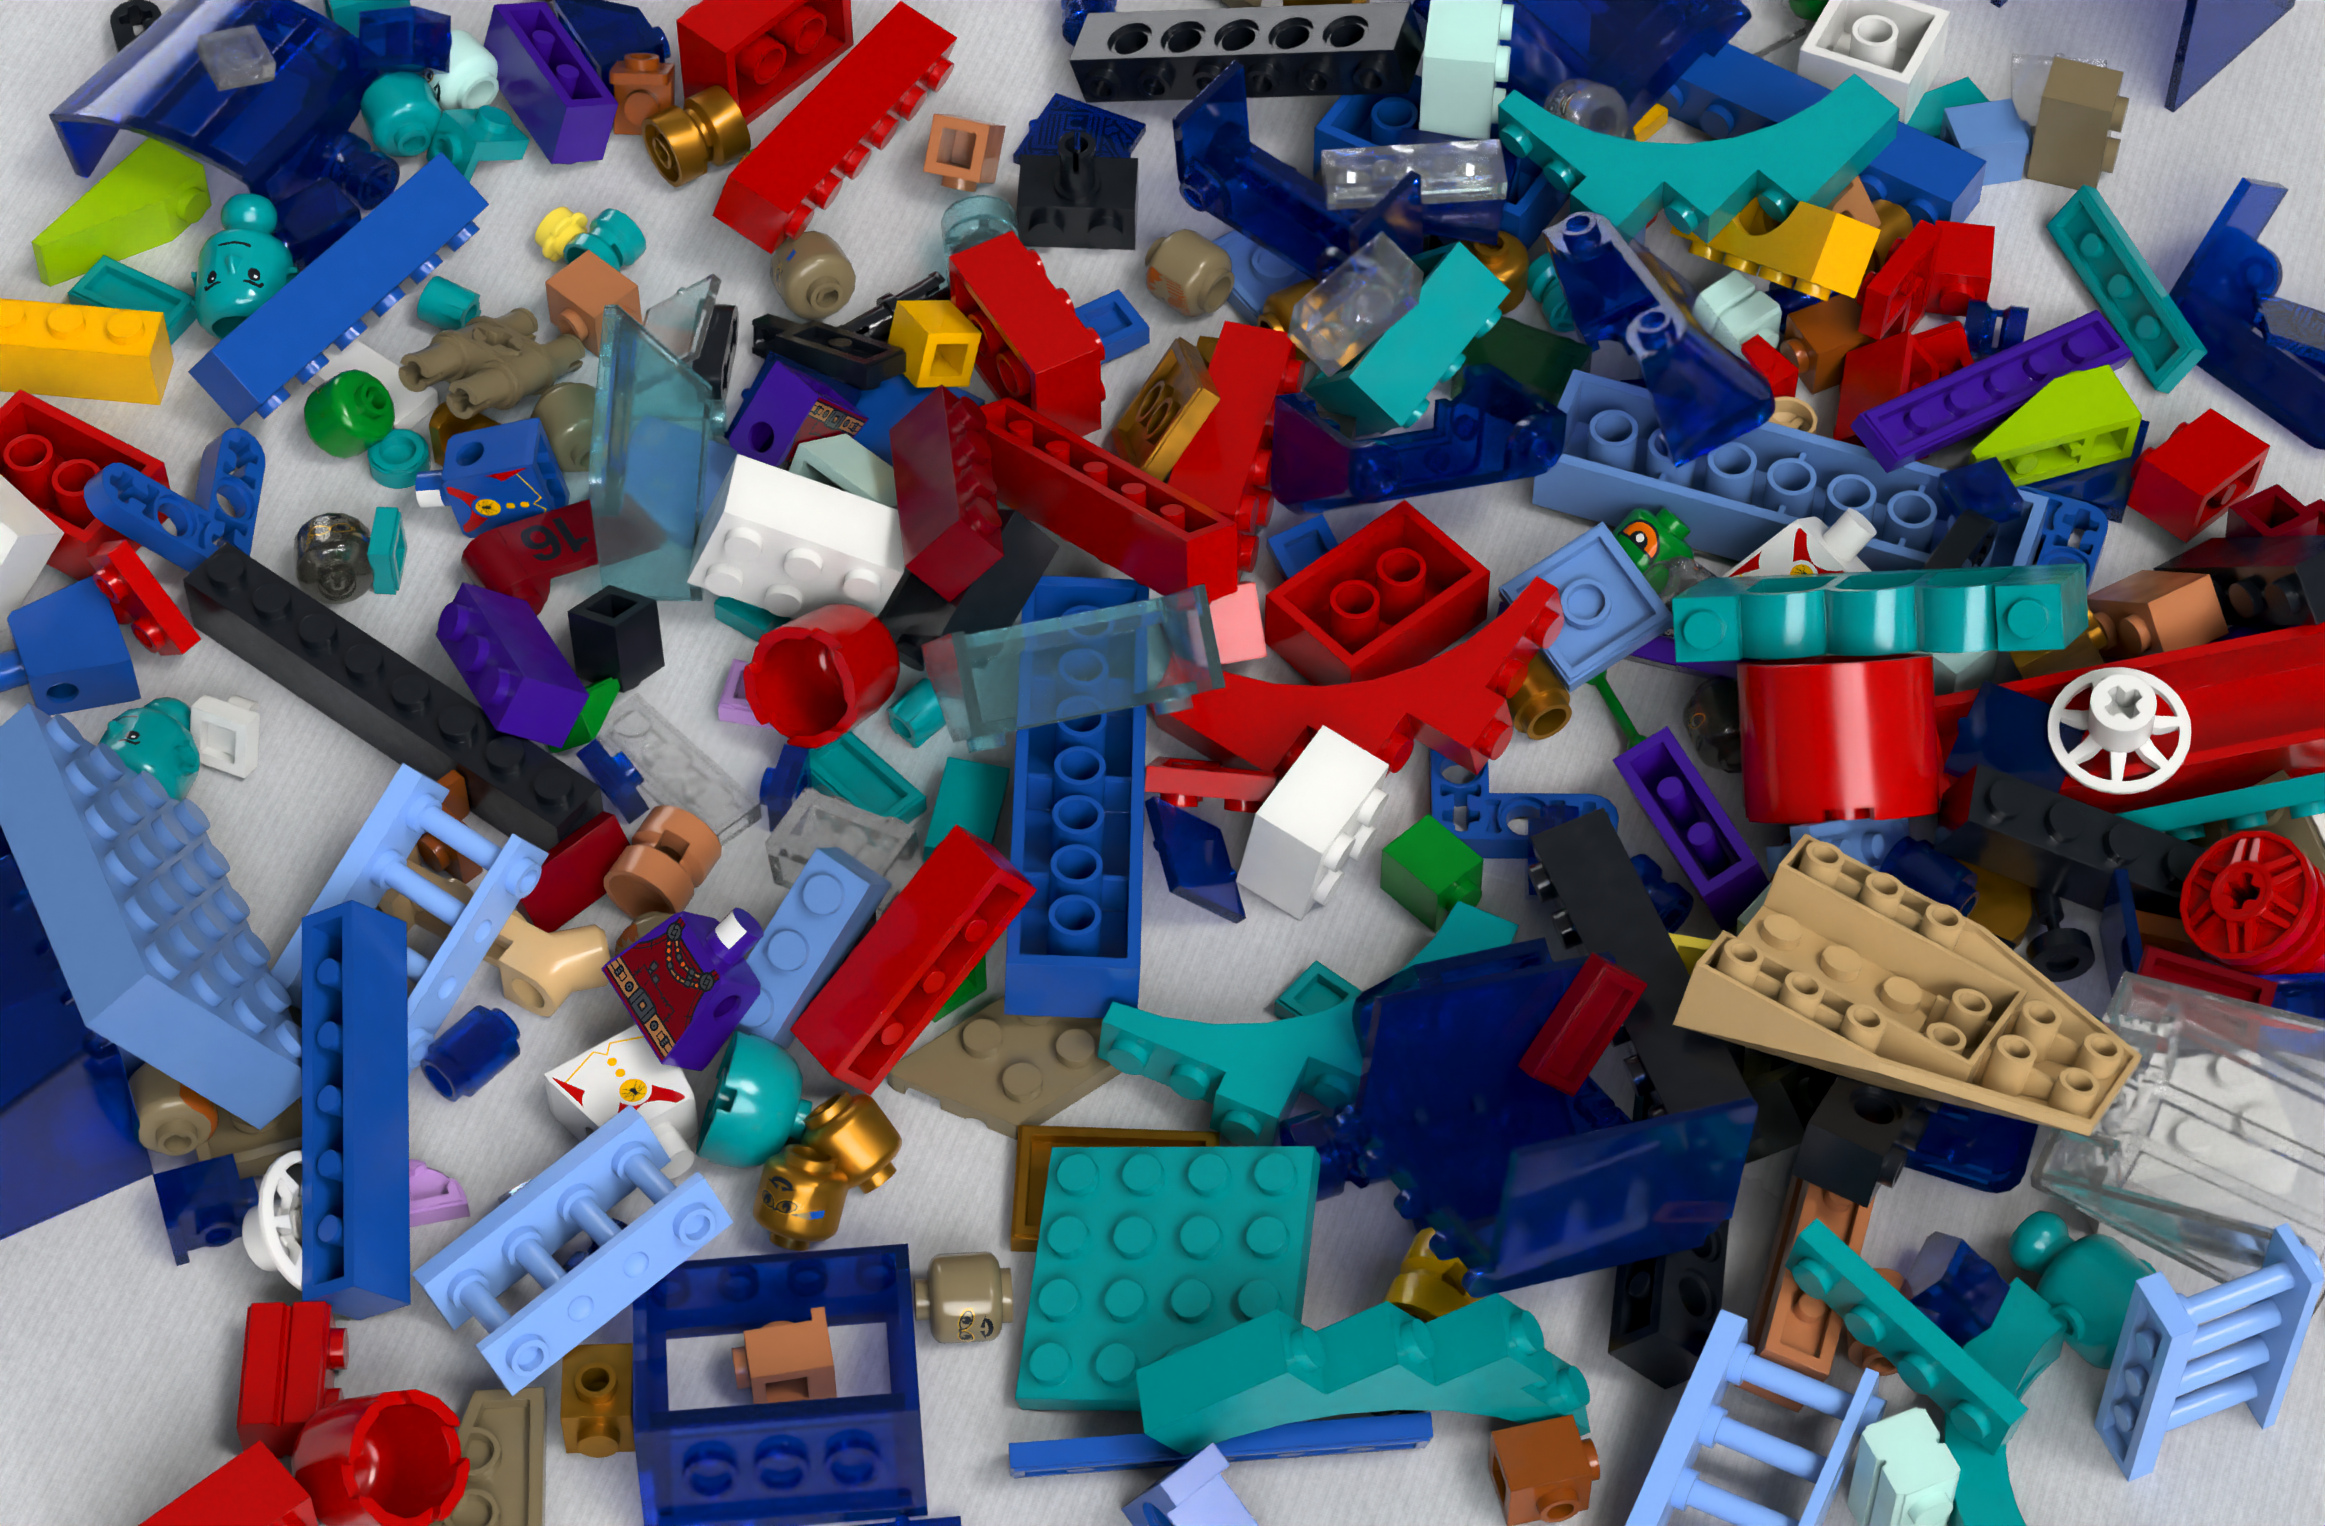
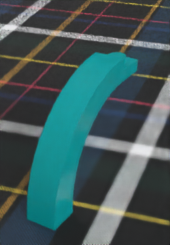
[1939,1277,2069,1526]

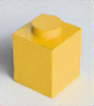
[888,300,982,388]

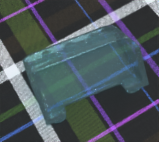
[589,305,727,601]

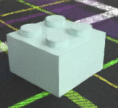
[1418,0,1514,147]

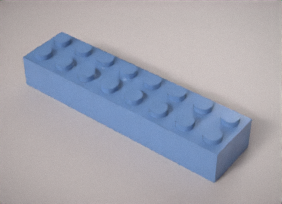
[1532,369,2049,572]

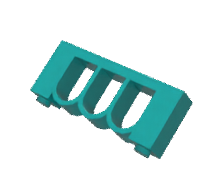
[1672,563,2089,662]

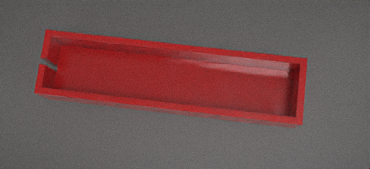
[1935,621,2325,817]

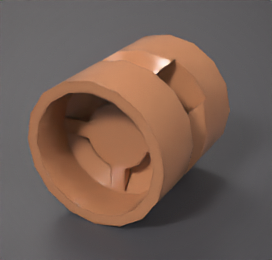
[604,805,722,919]

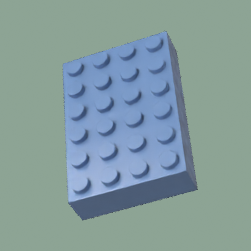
[0,702,302,1130]

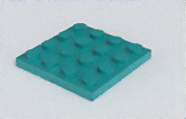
[1015,1146,1321,1411]

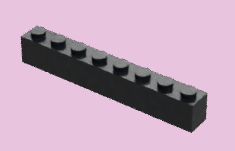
[183,542,603,852]

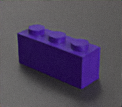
[484,2,618,165]
[435,582,590,748]
[1613,726,1770,932]

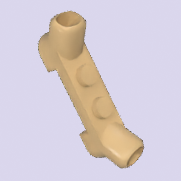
[375,844,610,1017]

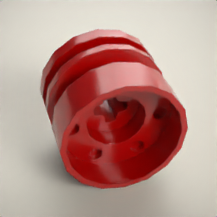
[2179,831,2325,1001]

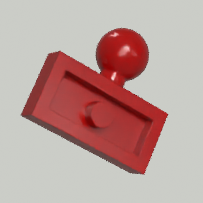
[86,539,201,656]

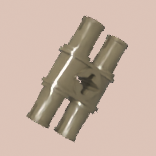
[398,307,585,419]

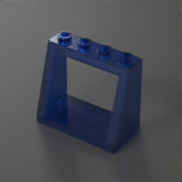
[633,1243,928,1526]

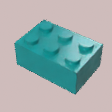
[1304,241,1511,437]

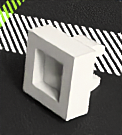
[190,695,260,779]

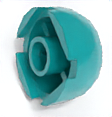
[696,1030,812,1168]

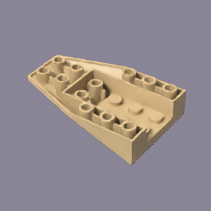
[1673,833,2142,1136]

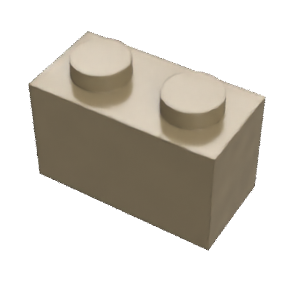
[2027,56,2129,190]

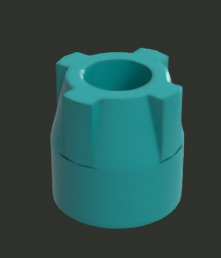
[417,276,481,330]
[886,678,956,748]

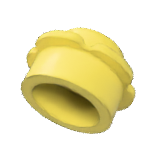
[535,207,588,262]

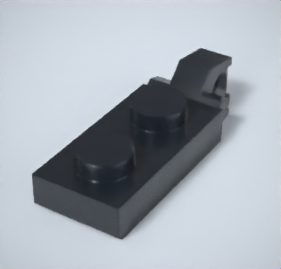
[752,314,906,390]

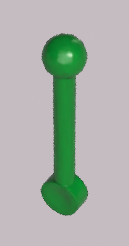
[1586,669,1647,750]

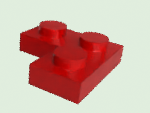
[1856,219,1942,341]
[1145,756,1280,813]

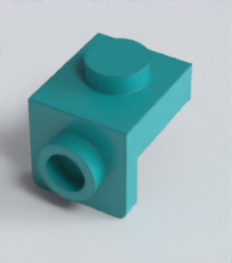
[426,105,530,182]

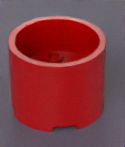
[1736,653,1939,824]

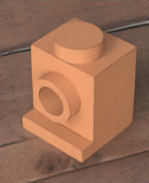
[731,1307,837,1414]

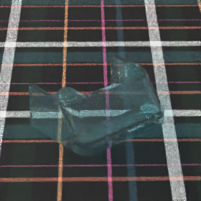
[921,584,1226,753]

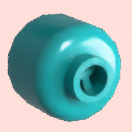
[360,71,442,157]

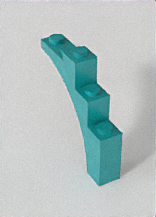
[1498,73,1900,256]
[1097,901,1519,1147]
[1135,1293,1591,1455]

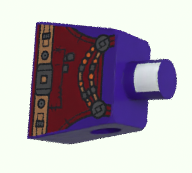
[729,361,869,471]
[601,908,764,1072]

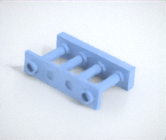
[270,763,549,1077]
[412,1104,734,1396]
[2094,1223,2324,1482]
[1625,1309,1887,1526]

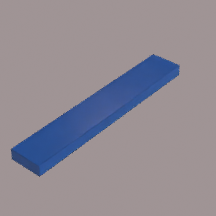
[1008,1412,1433,1479]

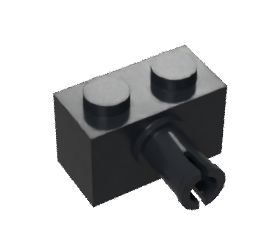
[1017,131,1139,250]

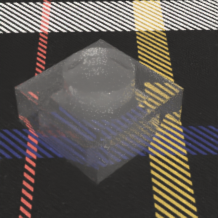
[197,25,276,91]

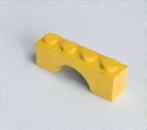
[1670,197,1881,302]

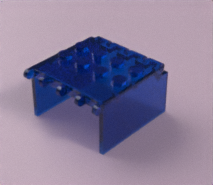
[1328,951,1758,1298]

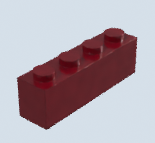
[889,384,1004,602]

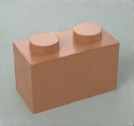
[2087,570,2229,659]

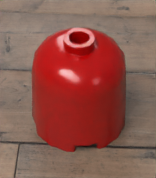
[743,604,900,749]
[291,1389,470,1526]

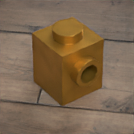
[560,1343,639,1458]

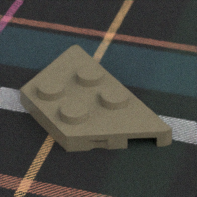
[887,995,1122,1140]

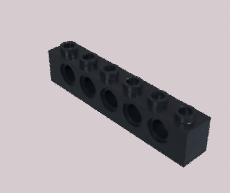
[1069,1,1425,103]
[1791,933,2016,1208]
[1608,1040,1745,1390]

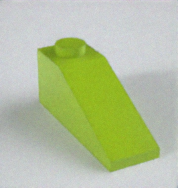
[31,136,212,287]
[1966,364,2142,488]

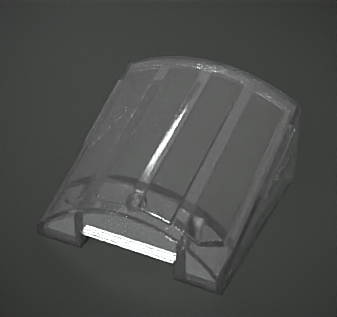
[2030,971,2325,1318]

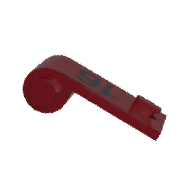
[461,486,663,616]

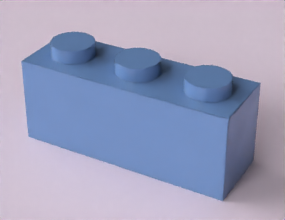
[733,847,892,1050]

